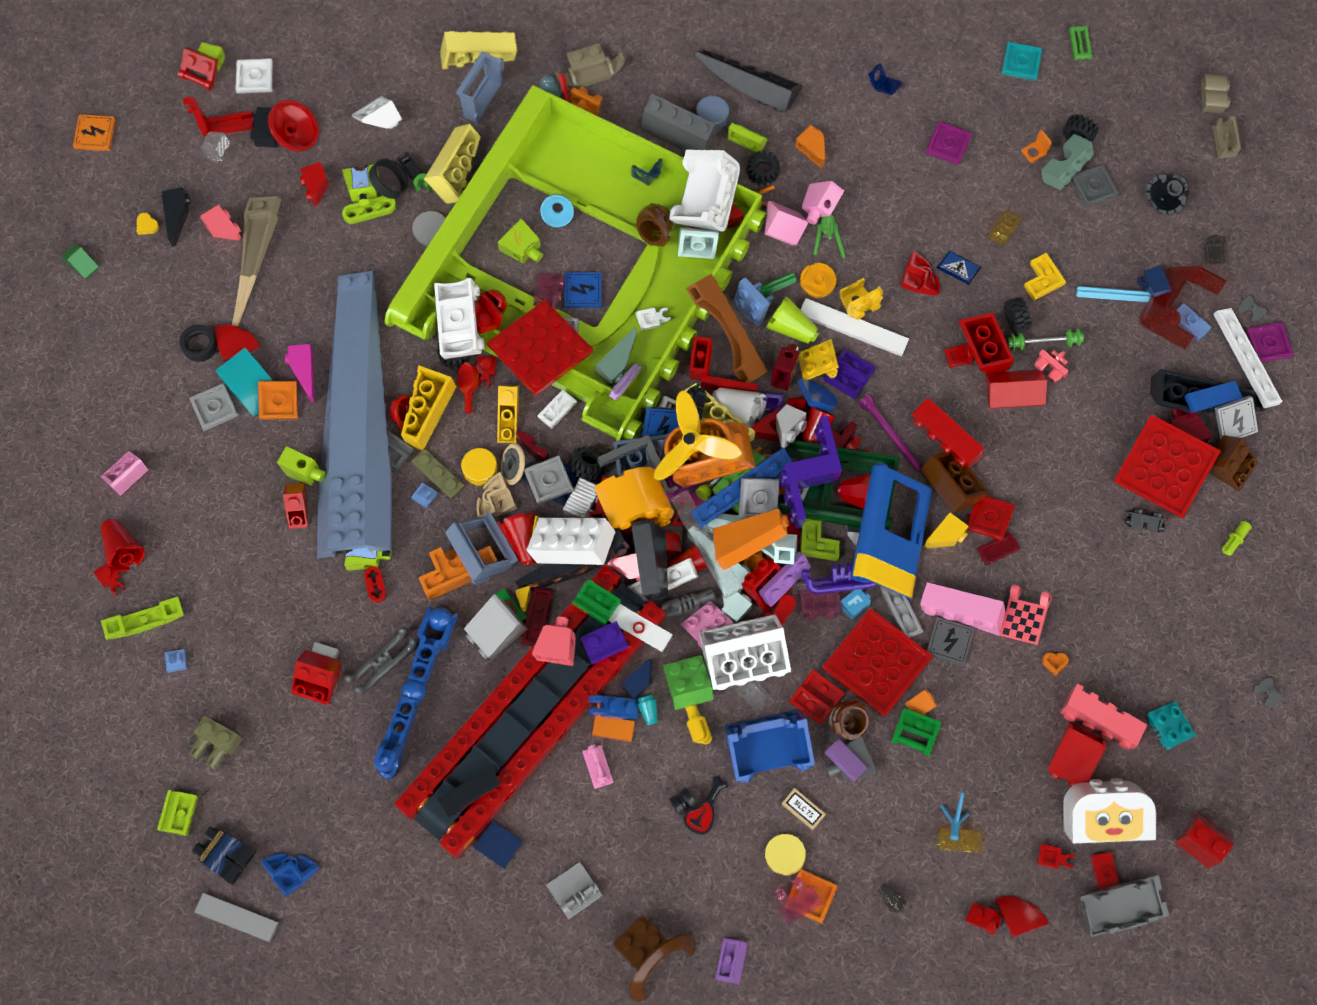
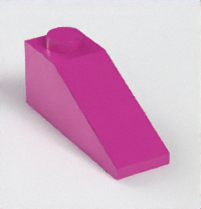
[285,344,315,403]

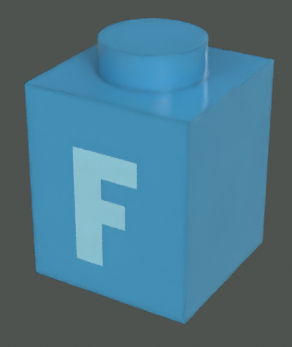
[839,589,871,620]

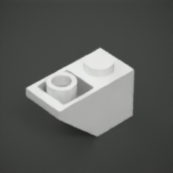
[776,404,807,448]

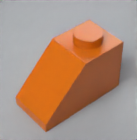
[795,125,825,169]

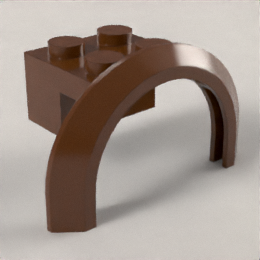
[612,914,695,1002]

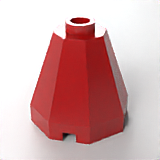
[838,474,870,509]

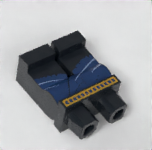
[192,827,256,886]

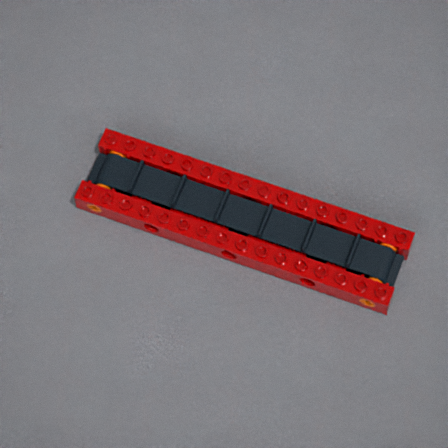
[394,565,666,860]

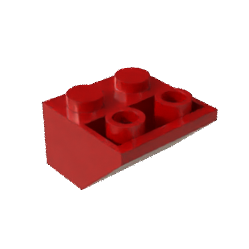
[291,649,342,705]

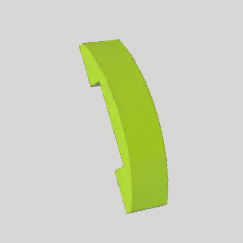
[101,597,184,640]

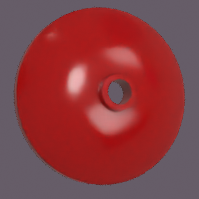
[268,100,319,152]

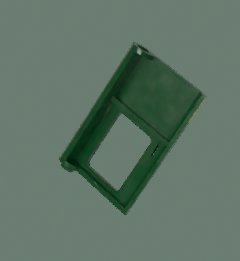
[778,440,900,531]

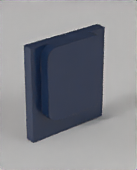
[474,821,523,869]

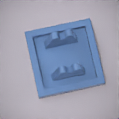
[733,277,774,327]

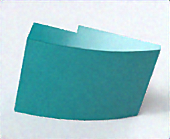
[215,348,273,417]

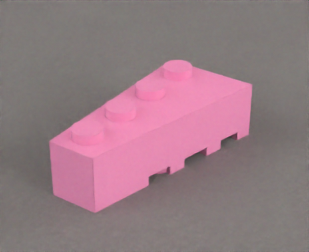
[920,583,1006,636]

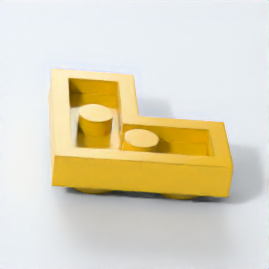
[1024,253,1066,301]

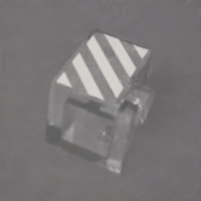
[200,132,230,161]

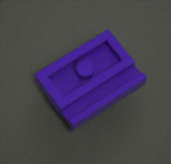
[580,621,629,665]

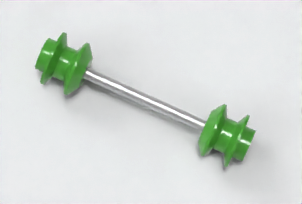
[1007,328,1084,352]

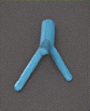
[941,792,969,840]

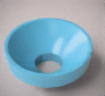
[540,194,574,227]

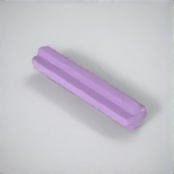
[609,363,642,400]

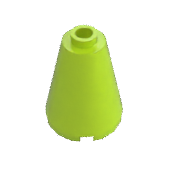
[766,296,819,344]

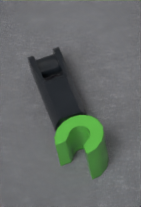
[397,151,433,193]

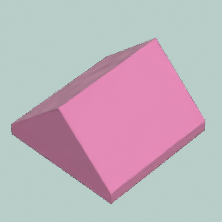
[765,201,809,245]
[100,451,148,496]

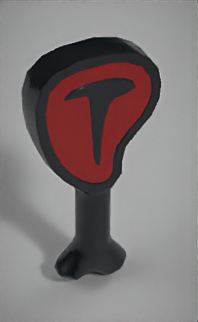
[683,776,728,835]

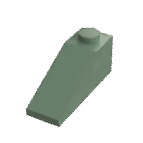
[595,328,637,386]

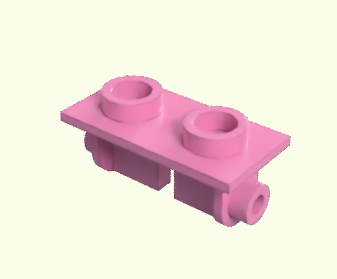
[582,745,614,789]

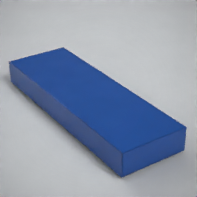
[1185,381,1243,413]

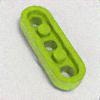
[342,196,396,224]

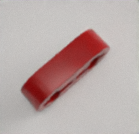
[364,566,386,603]

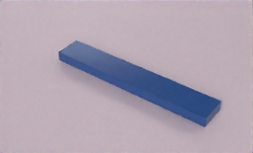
[690,448,793,528]

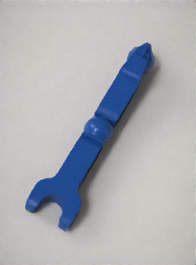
[374,606,458,779]

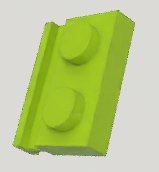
[157,790,198,836]

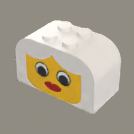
[1063,778,1156,843]

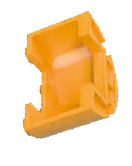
[594,467,674,530]

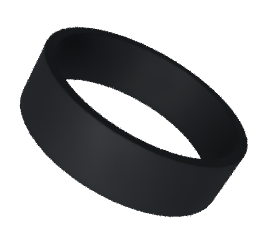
[369,158,409,199]

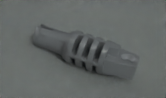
[661,589,716,618]

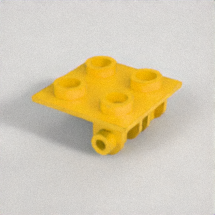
[799,339,838,380]

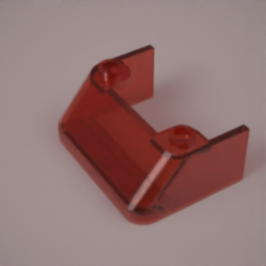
[1139,266,1227,350]

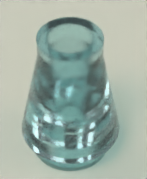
[539,74,562,98]

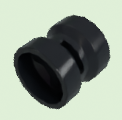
[669,788,697,816]

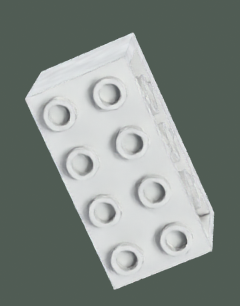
[699,614,791,690]

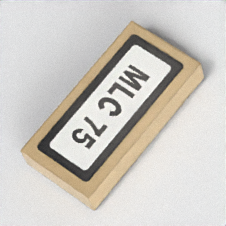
[782,788,826,831]

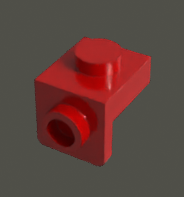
[965,902,1001,936]

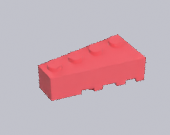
[1060,683,1147,750]

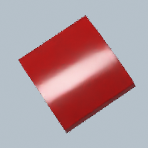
[789,669,845,725]

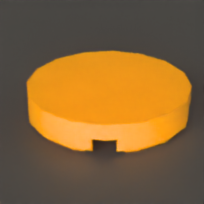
[800,263,837,298]

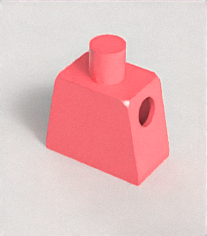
[532,617,575,666]

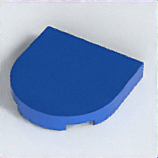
[798,378,838,411]

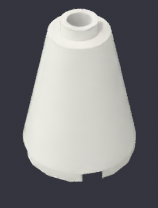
[712,387,766,427]

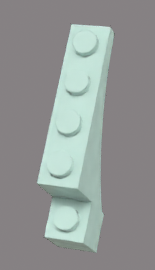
[702,514,797,564]
[688,526,752,624]

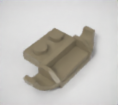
[555,43,625,89]

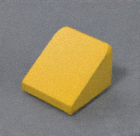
[515,586,531,613]

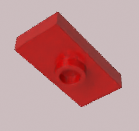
[1090,852,1119,890]

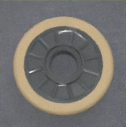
[501,443,525,485]

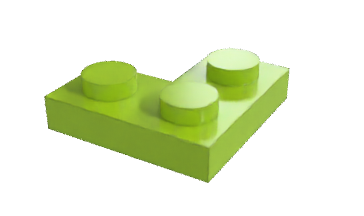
[800,519,840,561]

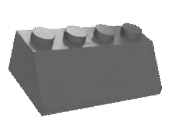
[640,94,719,151]

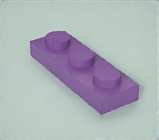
[759,552,811,607]

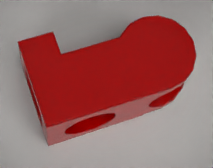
[763,594,796,626]

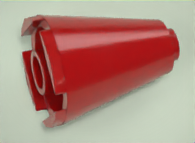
[497,511,536,567]
[100,519,145,572]

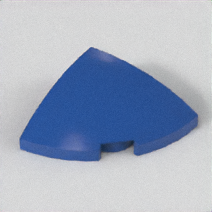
[261,853,319,897]

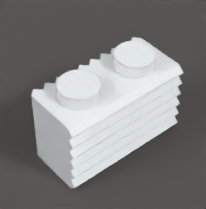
[563,477,598,518]

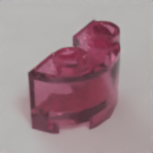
[800,590,841,620]

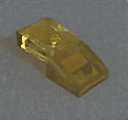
[937,828,982,853]

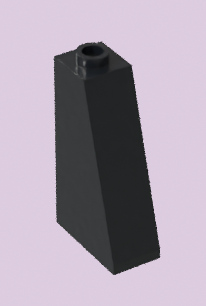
[632,519,669,602]

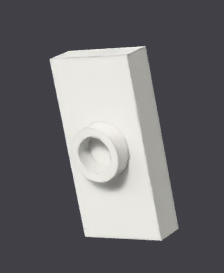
[537,390,577,429]

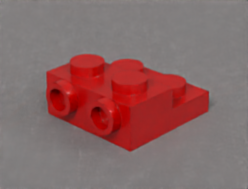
[741,557,793,613]

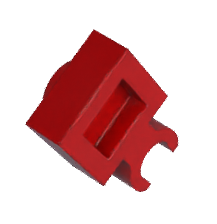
[476,356,497,388]
[93,563,125,596]
[1037,844,1075,870]

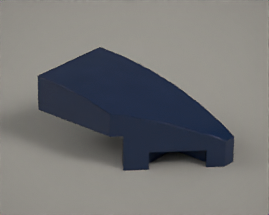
[621,659,653,699]

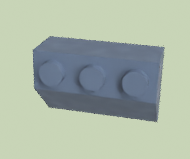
[613,434,672,479]

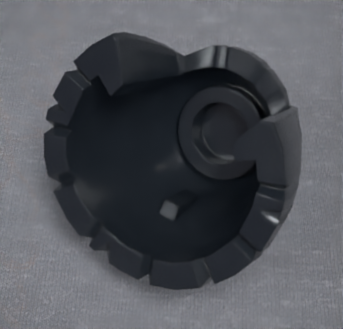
[1146,173,1189,215]

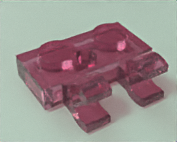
[775,877,823,926]

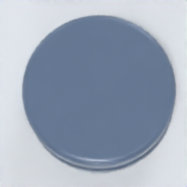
[696,96,729,131]

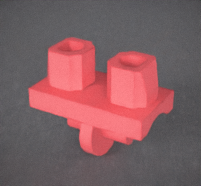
[1034,349,1069,383]

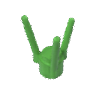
[813,215,846,258]

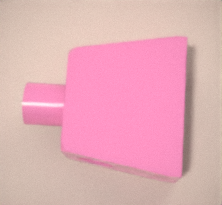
[802,181,844,224]

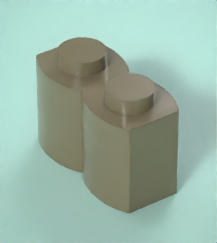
[1201,74,1230,113]

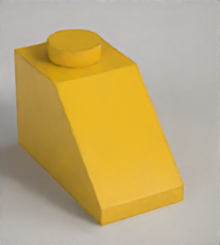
[925,513,969,548]

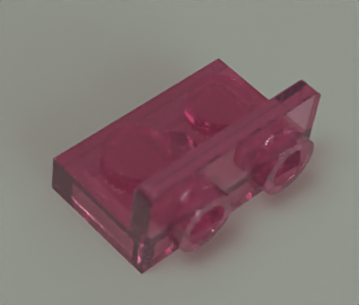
[533,270,564,309]

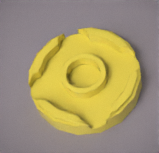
[765,834,806,875]

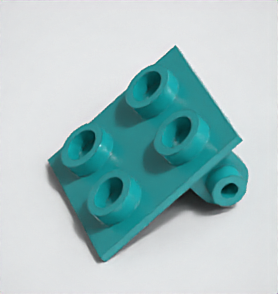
[1146,701,1196,751]

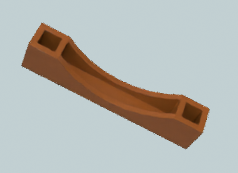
[686,274,768,383]

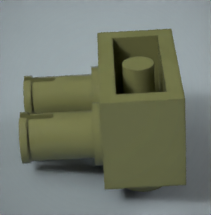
[187,716,242,770]

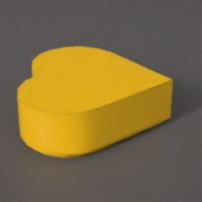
[137,213,159,235]

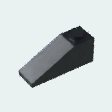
[161,187,191,247]

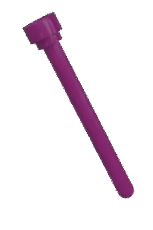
[859,394,921,470]

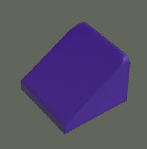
[763,391,783,413]

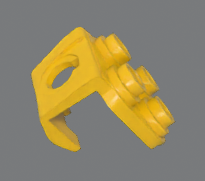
[840,278,883,320]

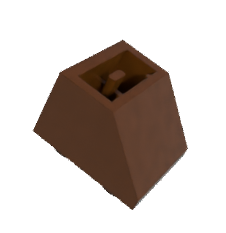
[1210,435,1258,491]

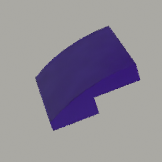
[823,349,876,399]

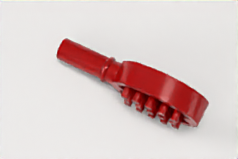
[457,363,479,414]

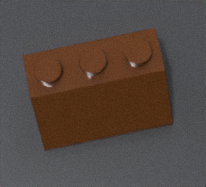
[920,452,990,514]

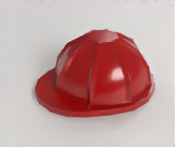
[389,394,410,430]

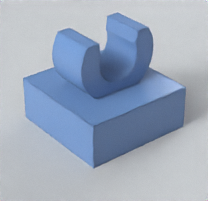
[411,483,438,509]
[165,649,188,673]

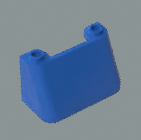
[724,711,815,783]

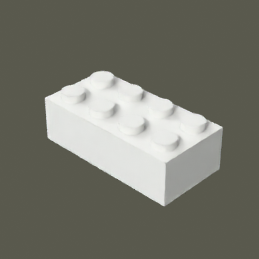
[527,518,615,565]

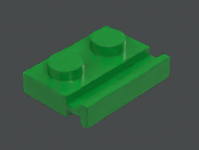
[572,579,621,625]

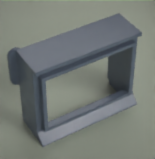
[456,52,504,126]
[445,512,518,585]

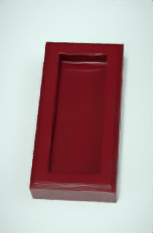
[977,532,1021,566]

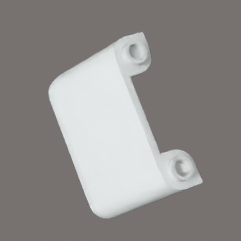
[669,150,740,231]

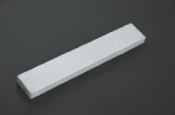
[801,298,909,357]
[1213,308,1282,408]

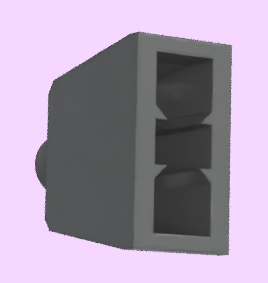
[825,737,877,782]

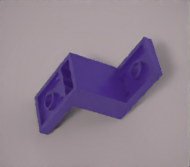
[779,416,842,529]

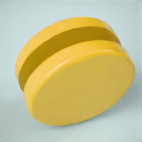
[461,448,498,486]

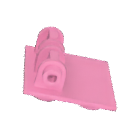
[681,601,733,649]

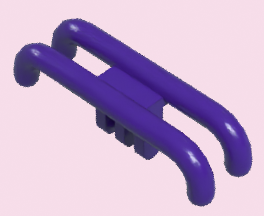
[801,563,877,594]

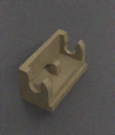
[1212,116,1241,158]

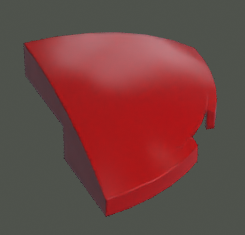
[900,251,940,296]
[214,325,261,361]
[995,896,1049,938]

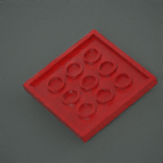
[487,299,593,397]
[1113,414,1221,519]
[822,608,933,718]

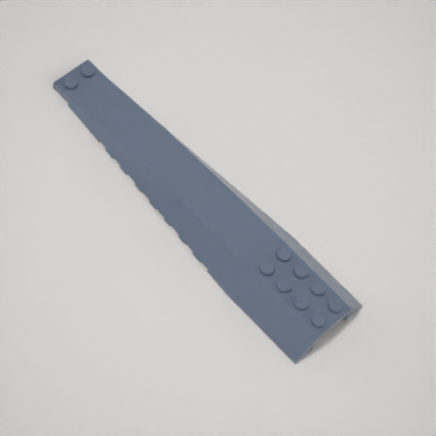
[317,271,392,559]

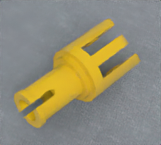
[685,704,712,745]

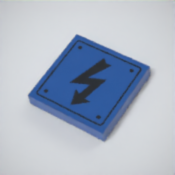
[564,272,601,308]
[642,406,679,437]

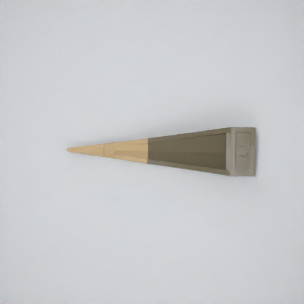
[232,196,281,326]

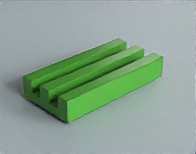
[1069,26,1092,60]

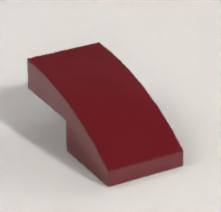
[516,430,549,462]

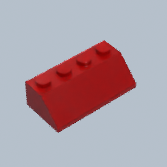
[912,398,985,469]

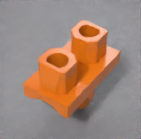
[570,86,603,116]

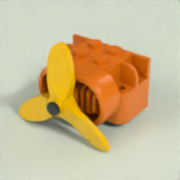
[654,391,756,487]

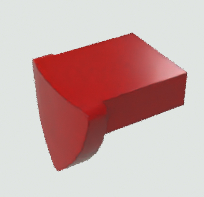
[944,343,973,368]

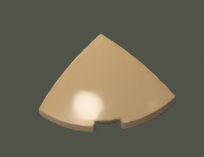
[477,472,518,518]

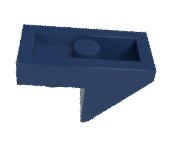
[1137,266,1172,297]

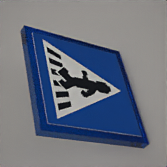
[937,250,981,285]

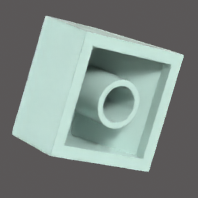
[678,227,719,259]

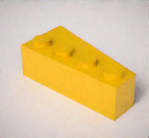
[401,365,456,451]

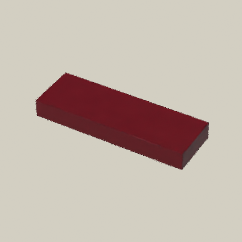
[521,588,553,646]

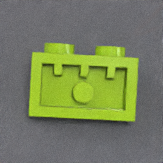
[728,123,767,153]

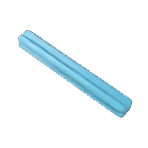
[1076,286,1150,302]

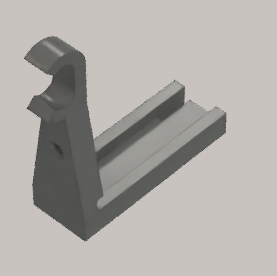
[597,435,678,493]

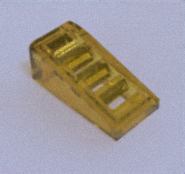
[988,209,1022,247]

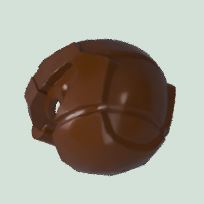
[636,203,673,247]
[829,701,869,740]

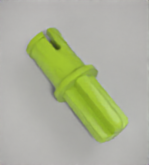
[1222,521,1252,556]

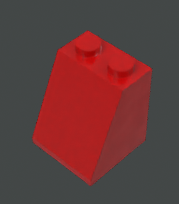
[1047,721,1107,786]
[1175,811,1233,869]

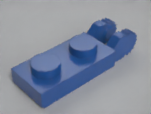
[589,695,638,720]

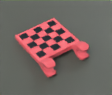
[1000,585,1052,645]

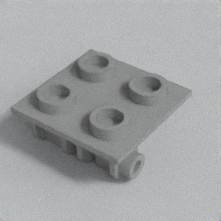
[546,862,603,919]

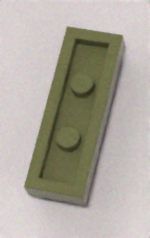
[411,449,465,500]

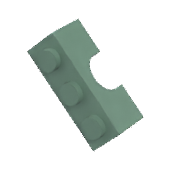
[1041,134,1093,190]

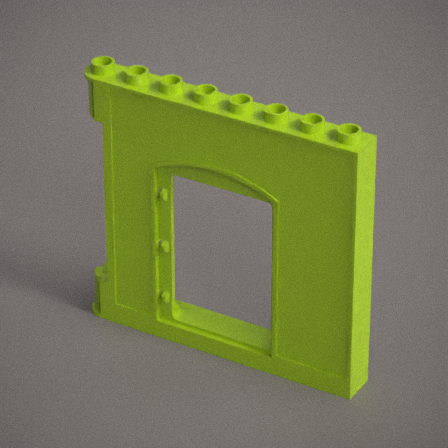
[385,85,767,441]

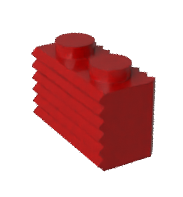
[689,337,713,381]

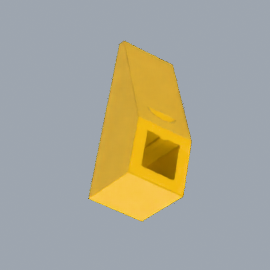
[497,384,519,443]

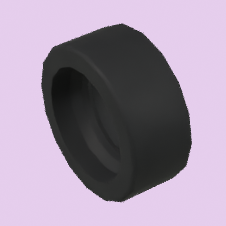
[179,325,217,362]

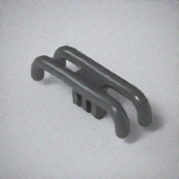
[344,627,417,694]

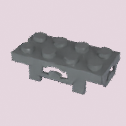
[1078,874,1169,937]

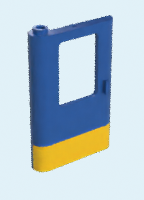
[850,463,932,600]

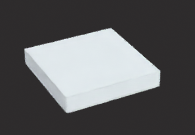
[236,59,273,93]

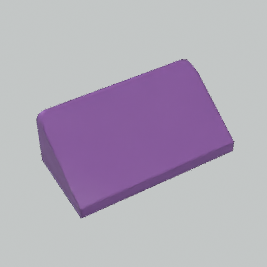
[825,739,868,782]
[715,938,748,985]

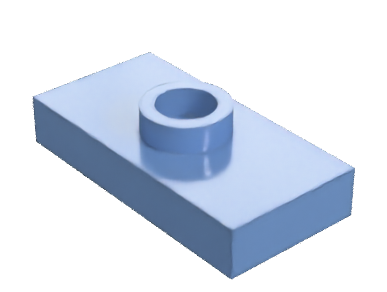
[1170,303,1212,341]

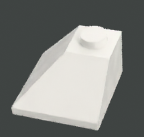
[352,96,402,129]

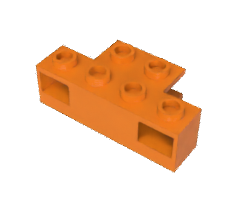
[418,546,497,601]

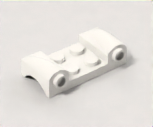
[434,278,485,359]

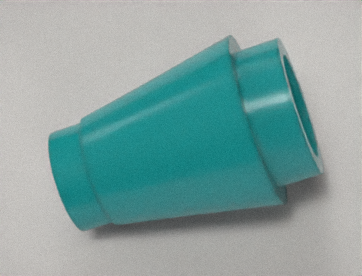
[637,695,658,726]

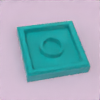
[1001,42,1042,81]

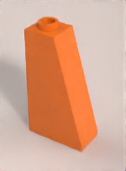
[713,509,789,570]

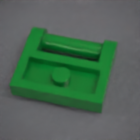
[891,708,941,756]

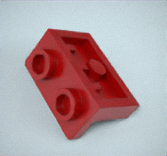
[474,292,502,334]

